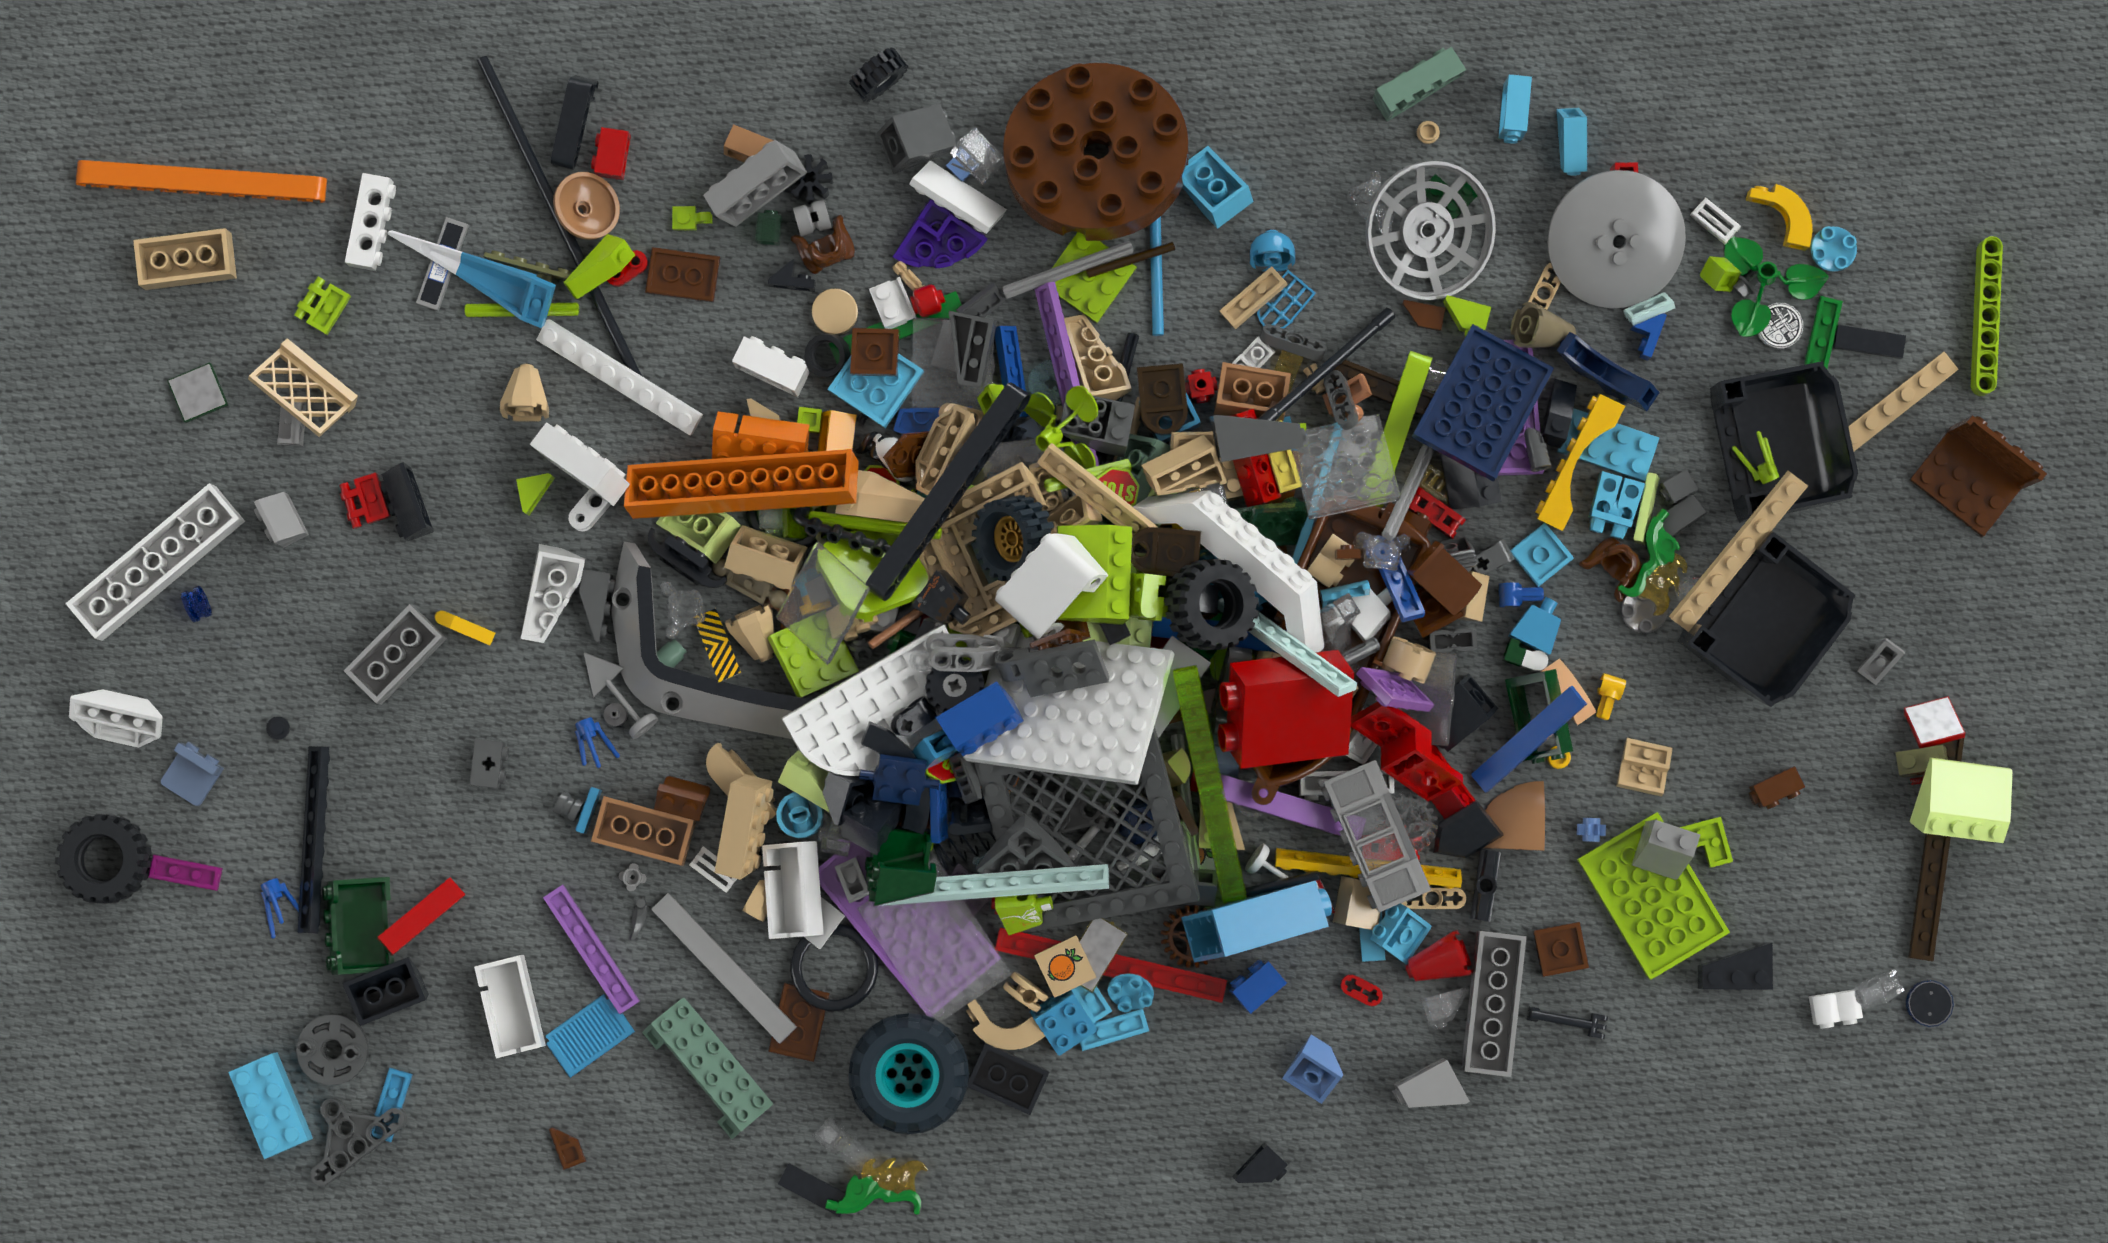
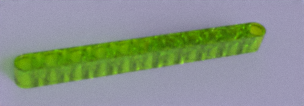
[1173,665,1247,904]

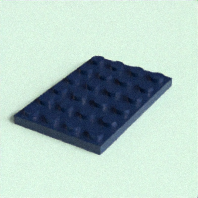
[1412,324,1554,482]

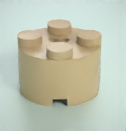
[1381,636,1436,684]

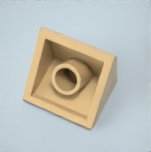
[1333,876,1381,930]

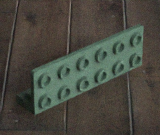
[642,998,773,1139]

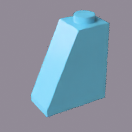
[1556,108,1587,176]

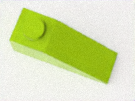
[563,234,635,299]

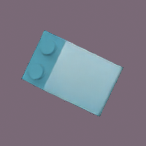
[1182,146,1254,229]

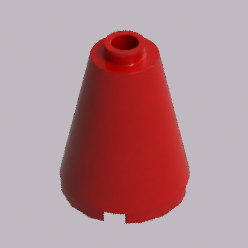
[1405,930,1473,981]

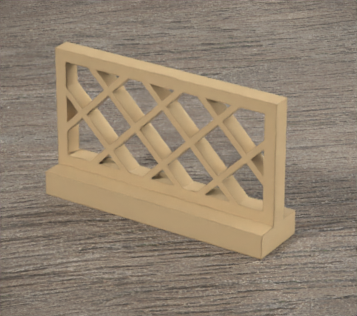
[248,338,358,437]

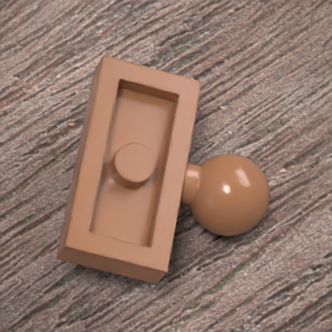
[1322,373,1372,422]

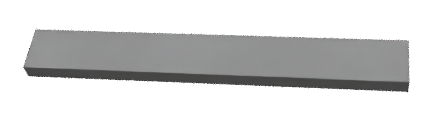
[651,893,797,1044]

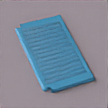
[546,994,635,1078]

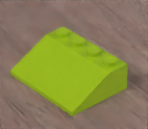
[1057,525,1132,625]

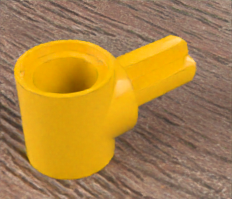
[1596,673,1626,720]

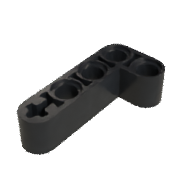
[551,75,599,170]

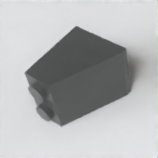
[877,103,957,174]

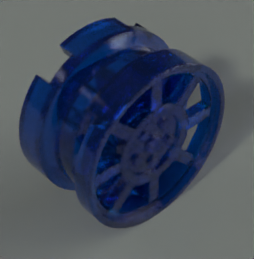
[181,586,212,623]

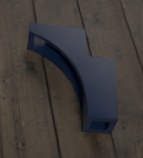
[1557,332,1660,411]

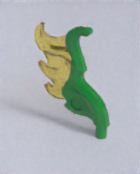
[1618,509,1688,616]
[825,1157,928,1215]

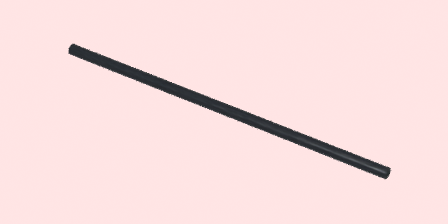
[477,56,642,376]

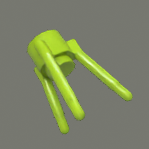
[1732,431,1780,484]

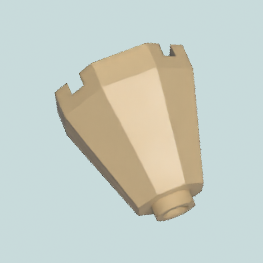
[500,364,549,421]
[725,603,774,662]

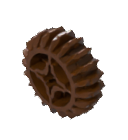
[1161,905,1214,968]

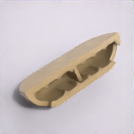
[706,743,777,820]

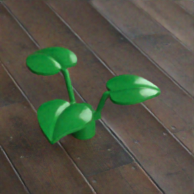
[1724,236,1829,337]

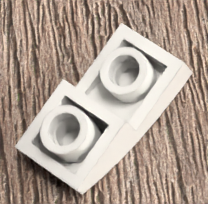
[1232,336,1275,368]

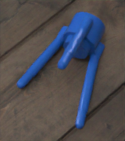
[575,717,620,768]
[260,878,299,939]

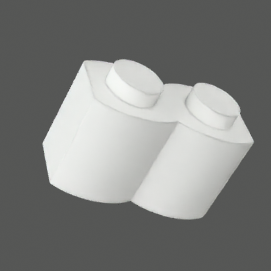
[1809,989,1863,1029]

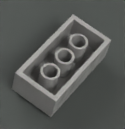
[703,140,807,227]
[344,604,447,705]

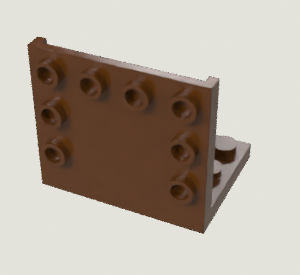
[1909,415,2047,537]

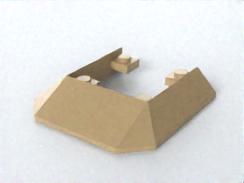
[919,462,1046,637]

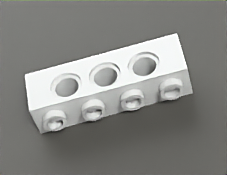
[345,173,396,271]

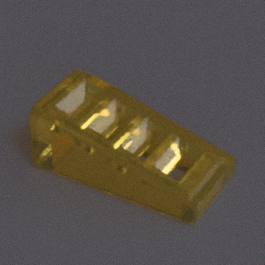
[1418,464,1449,506]

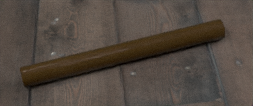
[1086,242,1175,278]

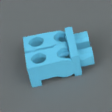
[1588,471,1645,539]

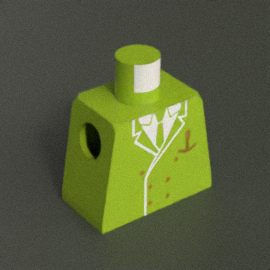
[995,894,1053,935]

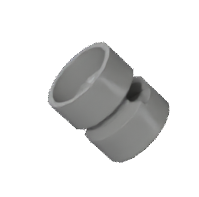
[793,199,832,236]

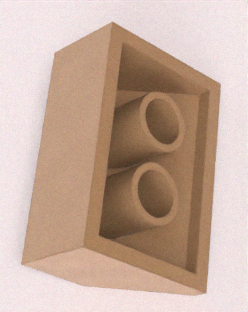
[1214,362,1291,422]

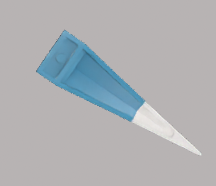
[387,230,556,328]

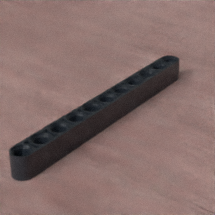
[865,382,1031,601]

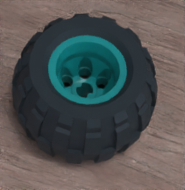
[848,1013,969,1135]

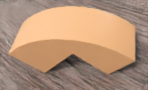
[1541,658,1596,726]

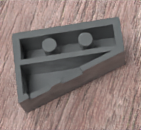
[949,311,997,389]

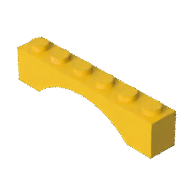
[1535,393,1625,531]

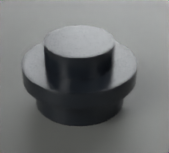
[266,716,290,740]

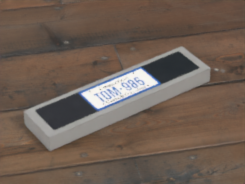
[416,217,469,311]

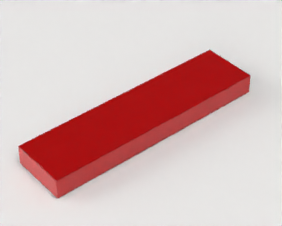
[377,877,466,956]

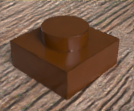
[1335,545,1361,560]

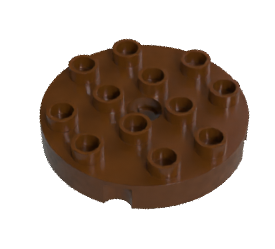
[1003,63,1189,241]

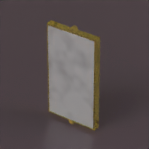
[1079,918,1128,993]

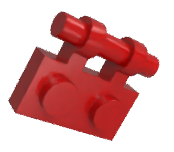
[339,472,391,529]

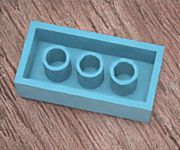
[228,1052,313,1159]

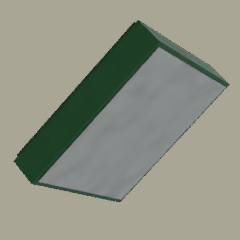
[167,362,228,423]

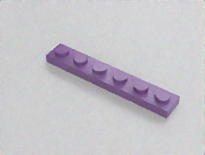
[543,885,640,1014]

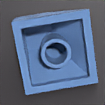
[1282,1035,1343,1104]

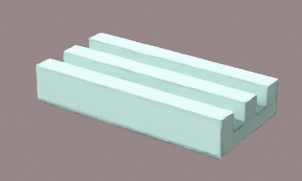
[1623,292,1675,326]

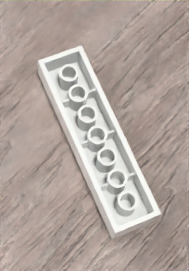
[66,483,245,641]

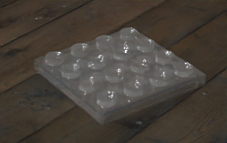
[1291,414,1401,520]

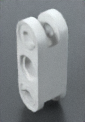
[568,489,611,532]

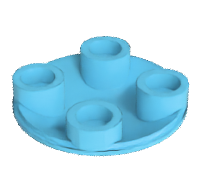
[1810,226,1857,272]
[1107,974,1154,1012]

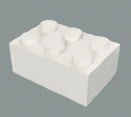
[732,336,810,397]

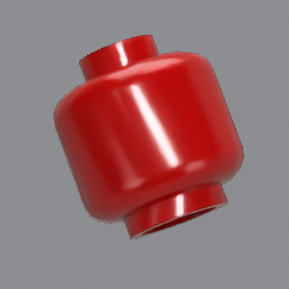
[910,284,945,318]

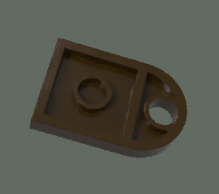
[1137,363,1188,435]
[1131,527,1202,577]

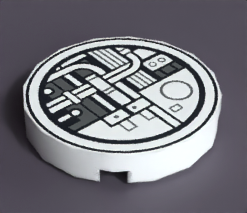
[1758,303,1803,349]

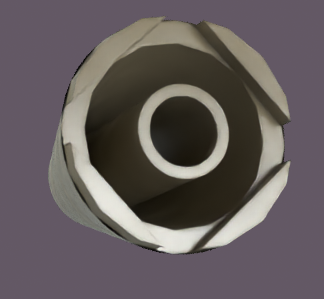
[1510,302,1576,348]

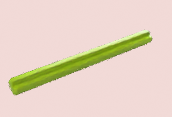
[808,511,942,539]

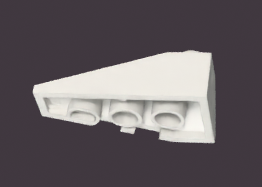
[521,544,585,643]

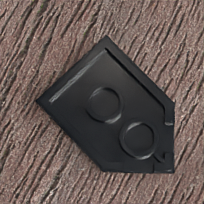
[1433,800,1504,858]

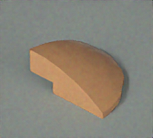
[1484,781,1545,851]

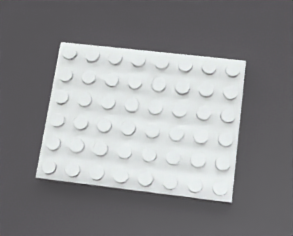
[963,632,1175,785]

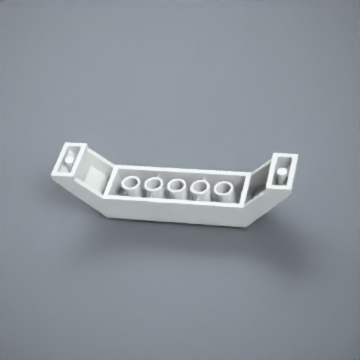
[1133,491,1324,652]

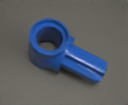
[1498,583,1544,607]

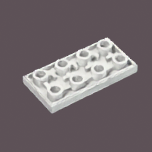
[910,161,1007,234]

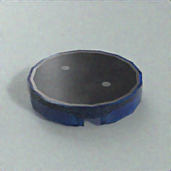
[1906,980,1954,1027]

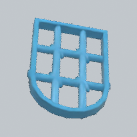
[1257,270,1316,329]

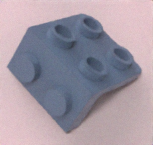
[161,742,224,806]

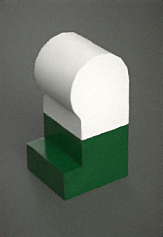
[1502,638,1548,672]

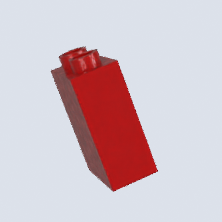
[1217,650,1354,769]

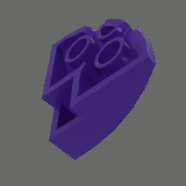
[893,198,988,268]

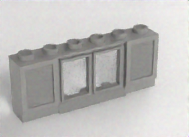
[1321,760,1431,912]

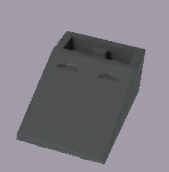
[1060,390,1135,457]

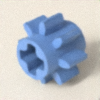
[1577,818,1606,842]

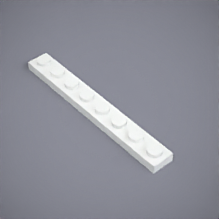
[536,319,703,435]

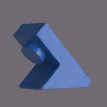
[1630,313,1667,361]

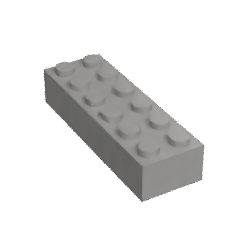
[1461,931,1527,1077]

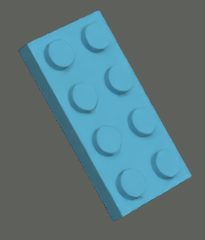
[1557,408,1659,482]

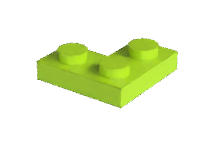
[1679,817,1733,868]

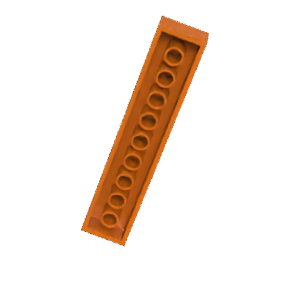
[624,449,859,519]

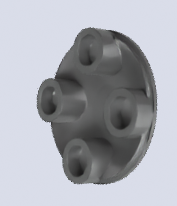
[1621,587,1668,633]

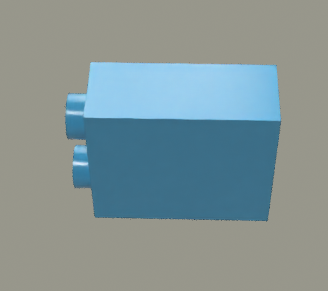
[1181,881,1332,963]

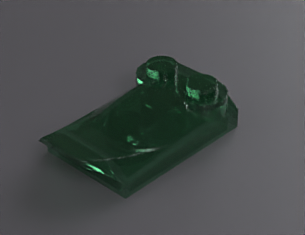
[1235,496,1311,546]

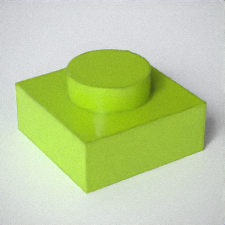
[797,407,822,433]

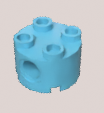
[776,792,824,838]

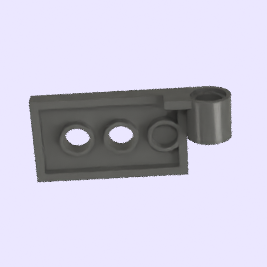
[994,639,1110,697]

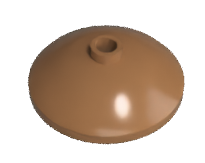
[553,172,620,240]

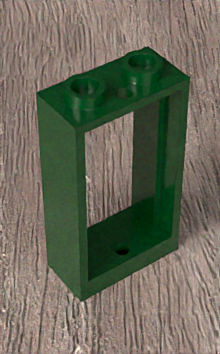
[1505,669,1573,764]

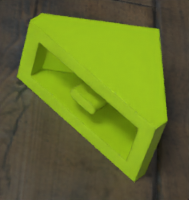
[516,473,555,516]

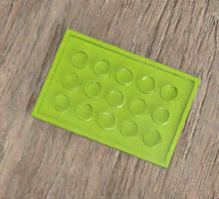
[1577,812,1730,980]

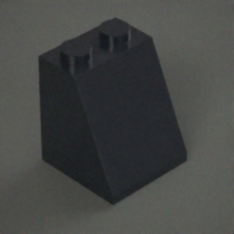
[1418,673,1498,752]

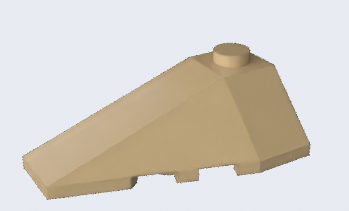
[1064,314,1132,400]
[835,470,925,523]

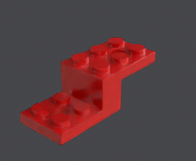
[1351,701,1463,802]

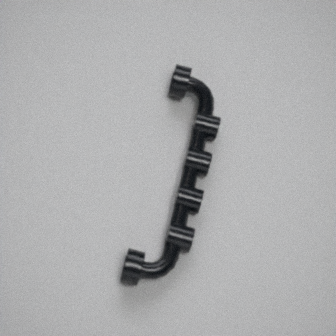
[789,507,891,558]

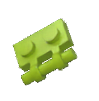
[294,276,351,335]

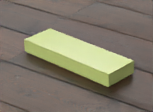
[1633,473,1660,545]

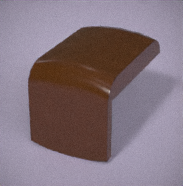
[1407,541,1482,615]

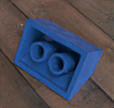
[936,681,1024,756]

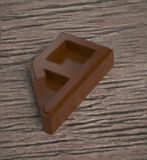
[1403,300,1445,331]
[549,1128,586,1170]

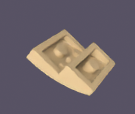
[1616,738,1672,797]

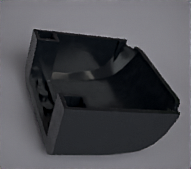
[1710,361,1858,523]
[1677,531,1855,707]

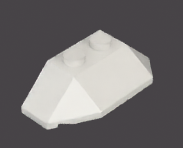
[69,689,163,748]

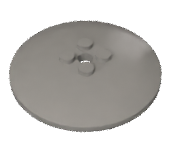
[1547,170,1686,308]

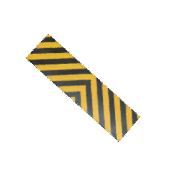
[694,608,741,682]

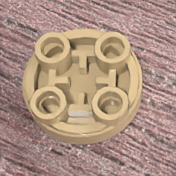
[812,289,858,335]

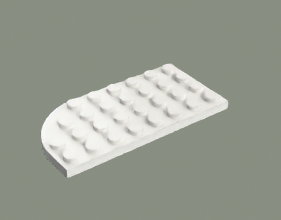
[781,624,963,776]

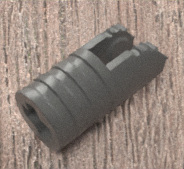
[1524,427,1551,472]

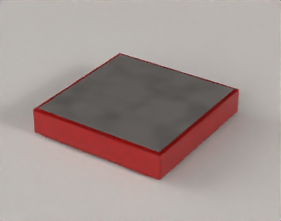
[1903,696,1965,748]

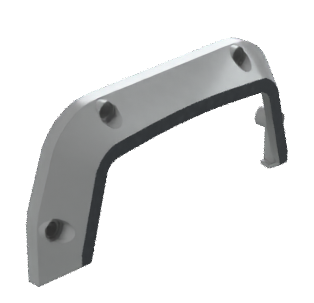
[611,542,948,739]

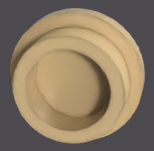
[1416,121,1440,144]

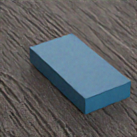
[575,787,602,834]

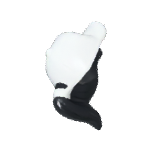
[855,431,913,482]

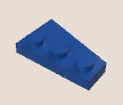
[893,406,973,434]

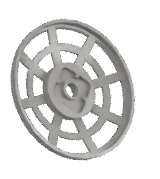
[1365,161,1496,300]

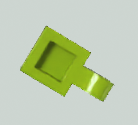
[672,206,713,230]

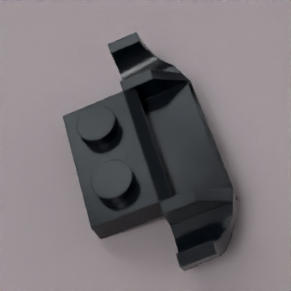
[648,527,727,588]

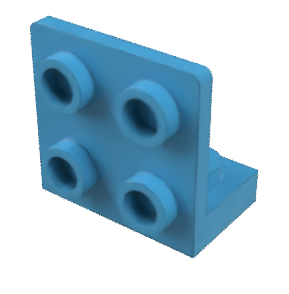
[1029,990,1097,1056]

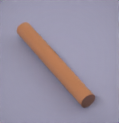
[868,608,924,649]

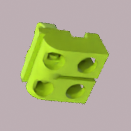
[1129,573,1168,621]

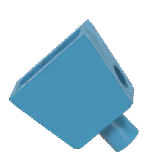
[1508,597,1561,656]

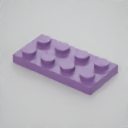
[1356,667,1434,712]

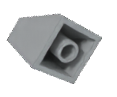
[1632,820,1700,880]
[1392,1058,1470,1108]

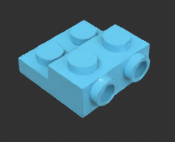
[1370,903,1432,965]

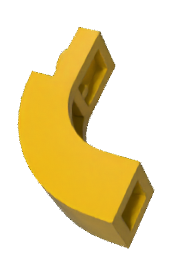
[1746,184,1812,251]

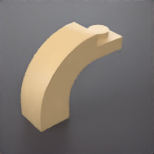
[966,999,1045,1050]

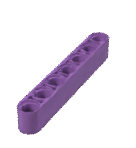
[1215,774,1366,841]

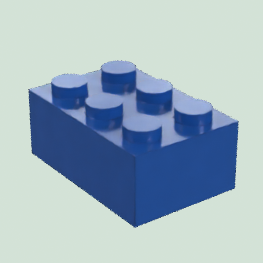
[1229,960,1287,1014]

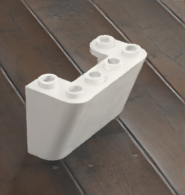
[995,533,1109,640]

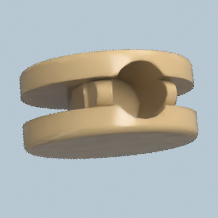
[1003,972,1048,1012]

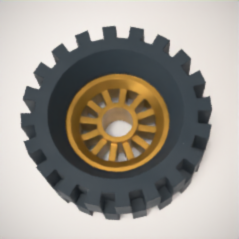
[972,495,1054,582]

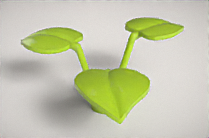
[1024,386,1098,469]

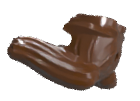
[791,215,855,274]
[1579,537,1642,602]

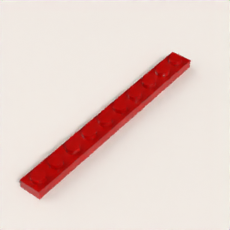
[995,927,1227,1003]

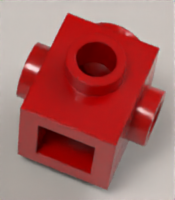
[1185,369,1218,404]

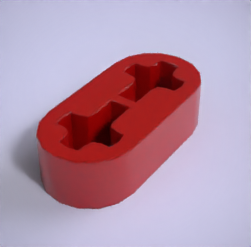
[1340,974,1383,1006]

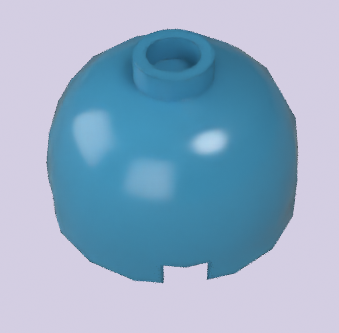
[1249,230,1295,271]

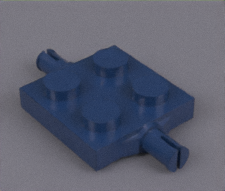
[859,754,940,806]

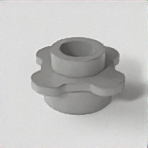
[619,863,647,891]

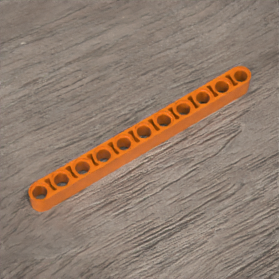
[76,160,327,203]

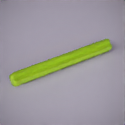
[465,302,579,317]

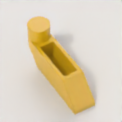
[434,610,495,645]

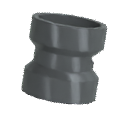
[553,791,585,822]

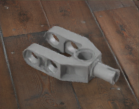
[926,633,1022,672]

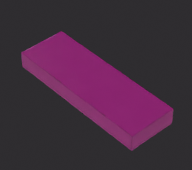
[148,855,223,891]

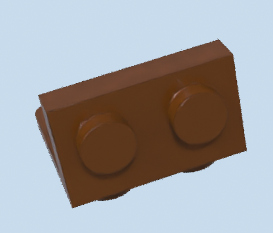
[1029,620,1091,650]
[654,776,710,821]

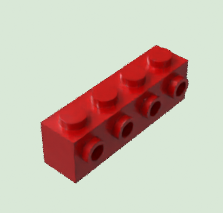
[1232,409,1281,508]

